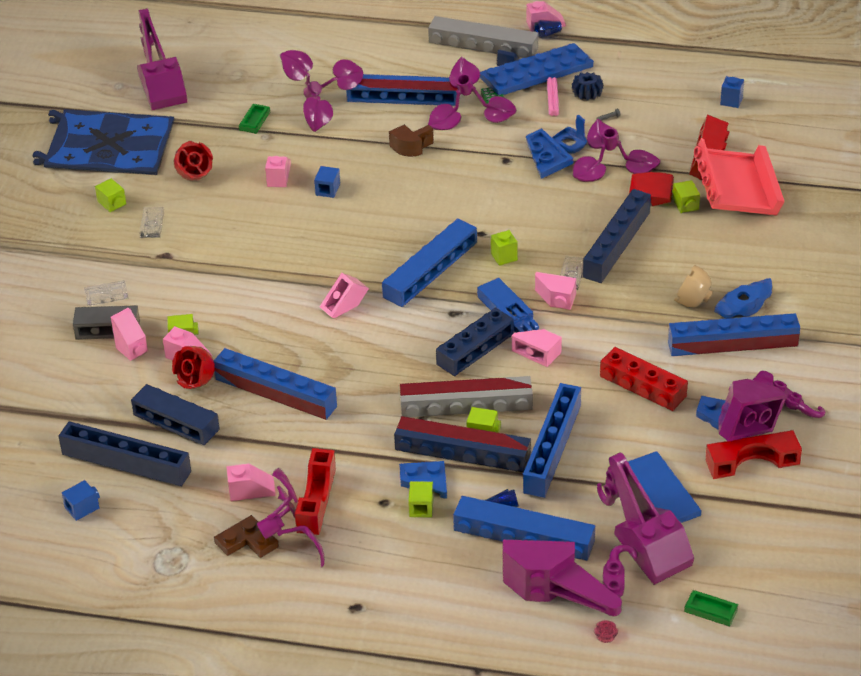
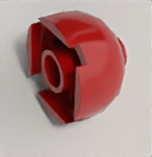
[173,141,213,181]
[172,346,215,389]

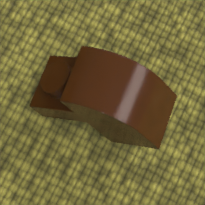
[389,124,434,157]

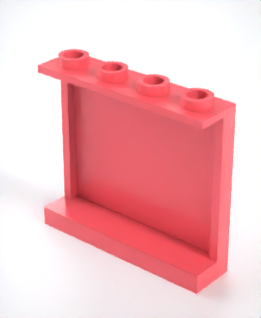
[694,138,785,215]

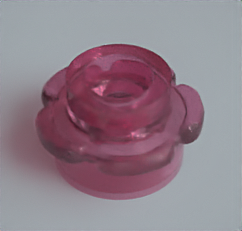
[594,620,618,643]

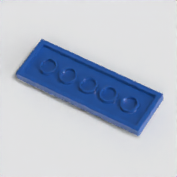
[480,43,594,95]

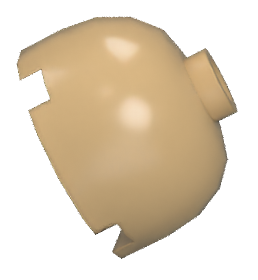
[674,265,713,307]

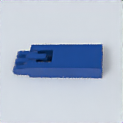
[477,278,539,333]

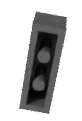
[73,305,140,340]

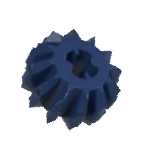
[572,71,604,101]

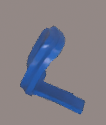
[552,115,587,154]

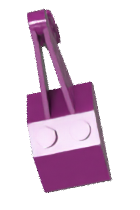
[137,8,188,110]
[719,371,826,441]
[597,452,694,585]
[502,540,638,616]

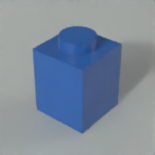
[720,76,744,108]
[314,166,341,198]
[61,480,100,521]

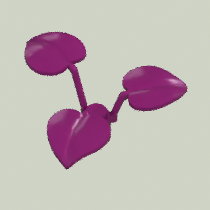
[280,50,363,132]
[428,56,517,130]
[573,119,661,182]
[257,468,325,567]

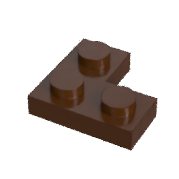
[214,515,279,558]

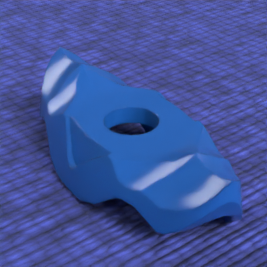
[714,278,773,319]

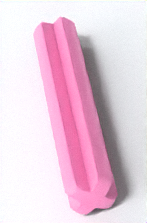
[547,77,559,116]

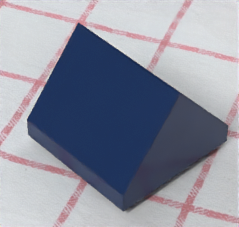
[497,50,519,66]

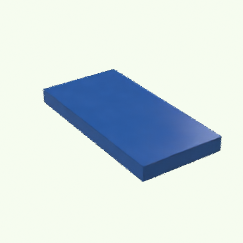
[628,451,702,523]

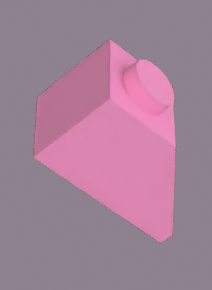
[526,1,566,31]
[265,156,291,187]
[320,272,369,318]
[535,272,576,310]
[111,308,148,361]
[163,326,212,360]
[512,329,562,367]
[226,464,276,501]

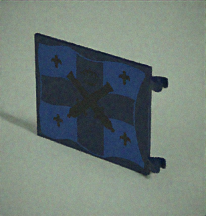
[32,109,175,175]

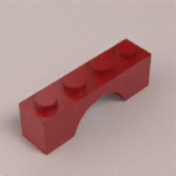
[705,430,802,479]
[295,448,336,535]

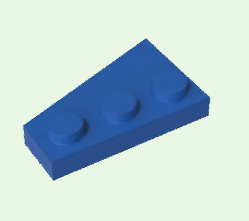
[526,128,574,179]

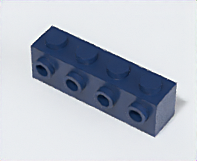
[436,307,514,377]
[131,384,220,446]

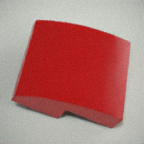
[629,172,674,206]

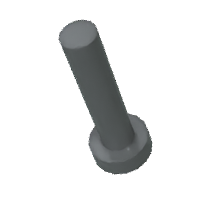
[596,108,621,121]

